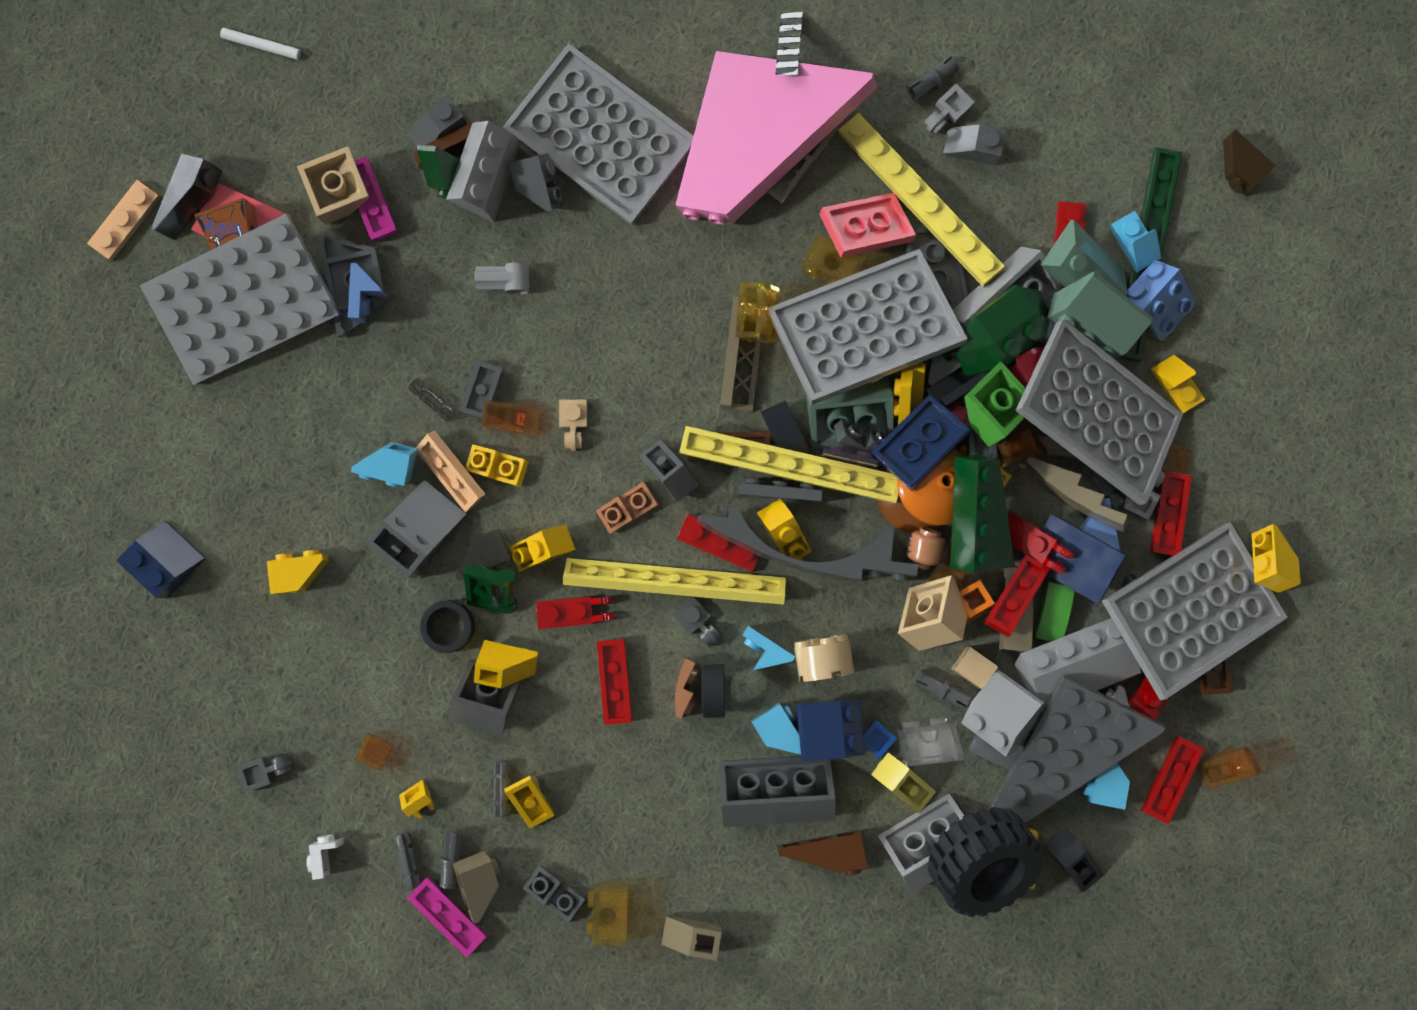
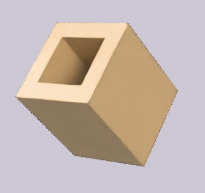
[951,647,998,689]

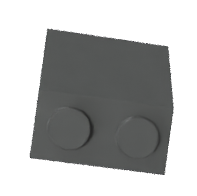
[449,660,521,737]

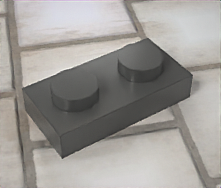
[459,360,504,420]

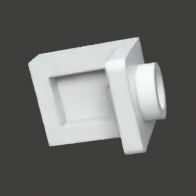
[307,834,344,880]

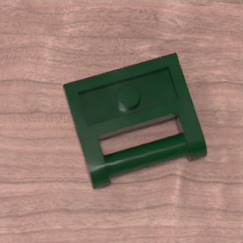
[463,564,517,614]

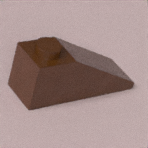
[777,830,868,876]

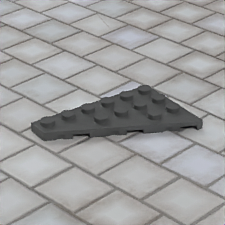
[988,675,1165,823]

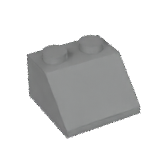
[962,670,1044,757]

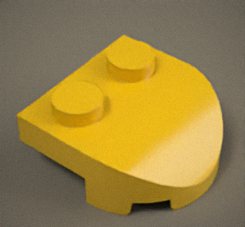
[893,362,926,425]

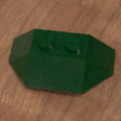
[955,285,1049,376]

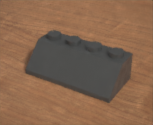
[719,756,836,827]

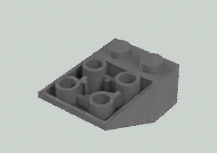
[366,480,467,578]

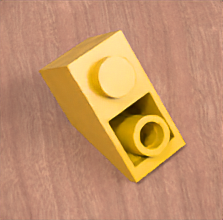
[757,499,812,560]
[510,524,576,572]
[1252,524,1301,593]
[267,550,329,595]
[474,640,538,689]

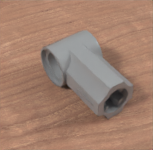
[474,262,529,294]

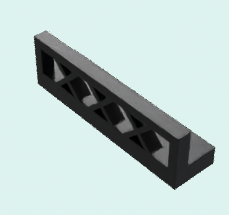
[924,345,1035,409]

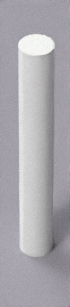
[220,28,301,60]

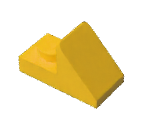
[1150,355,1205,414]
[504,776,554,828]

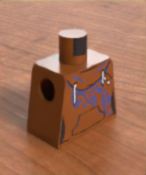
[194,198,257,250]

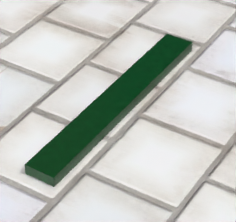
[1118,147,1182,362]

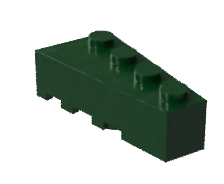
[950,455,1015,574]

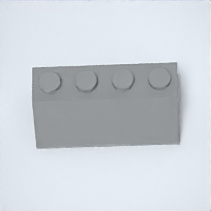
[953,246,1062,332]
[1014,618,1141,714]

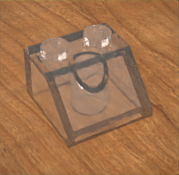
[896,717,964,766]

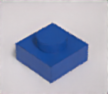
[863,719,897,759]

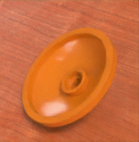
[897,448,964,525]

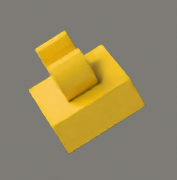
[399,779,435,819]

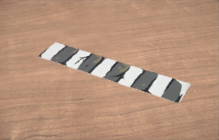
[775,12,802,75]

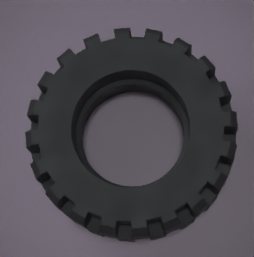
[928,807,1043,917]

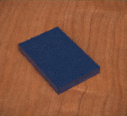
[871,394,971,491]
[1043,514,1127,604]

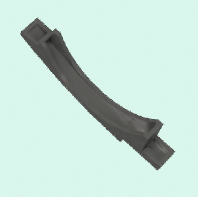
[697,507,918,582]

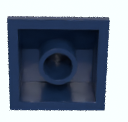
[116,521,205,599]
[797,698,865,761]

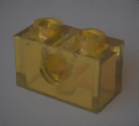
[801,233,866,284]
[735,282,780,343]
[587,883,629,946]

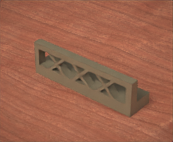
[720,296,766,412]

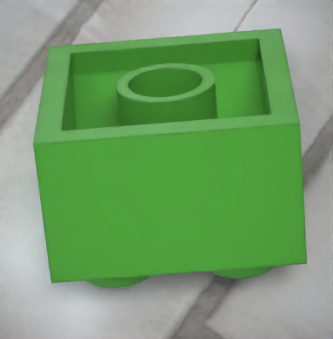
[965,362,1026,447]

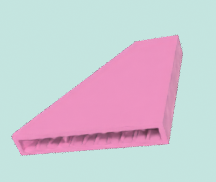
[675,51,877,225]

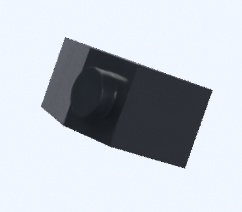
[151,154,223,240]

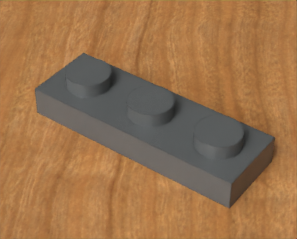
[738,479,822,503]

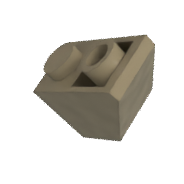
[661,915,722,961]

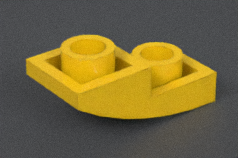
[465,444,529,487]

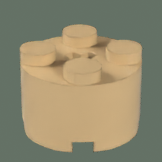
[794,634,855,682]

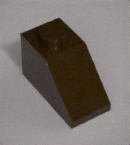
[1223,129,1276,196]

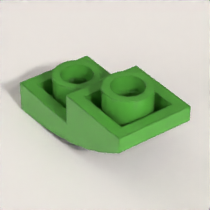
[1033,580,1075,642]

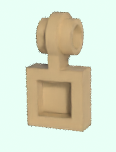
[559,399,587,451]

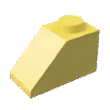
[871,753,936,813]

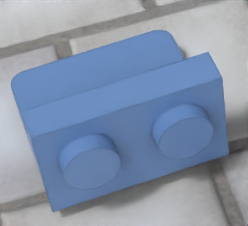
[1126,260,1195,341]

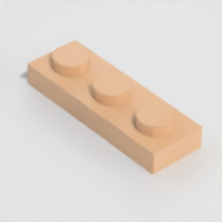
[87,180,161,261]
[416,431,486,512]

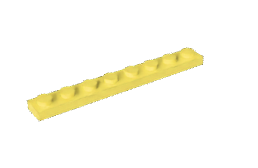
[838,113,1005,287]
[679,426,898,504]
[563,558,786,605]

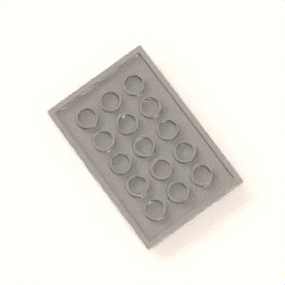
[503,43,694,226]
[139,214,341,385]
[767,249,968,405]
[1016,319,1183,505]
[1102,522,1288,700]

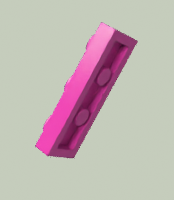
[355,156,398,243]
[407,876,488,958]

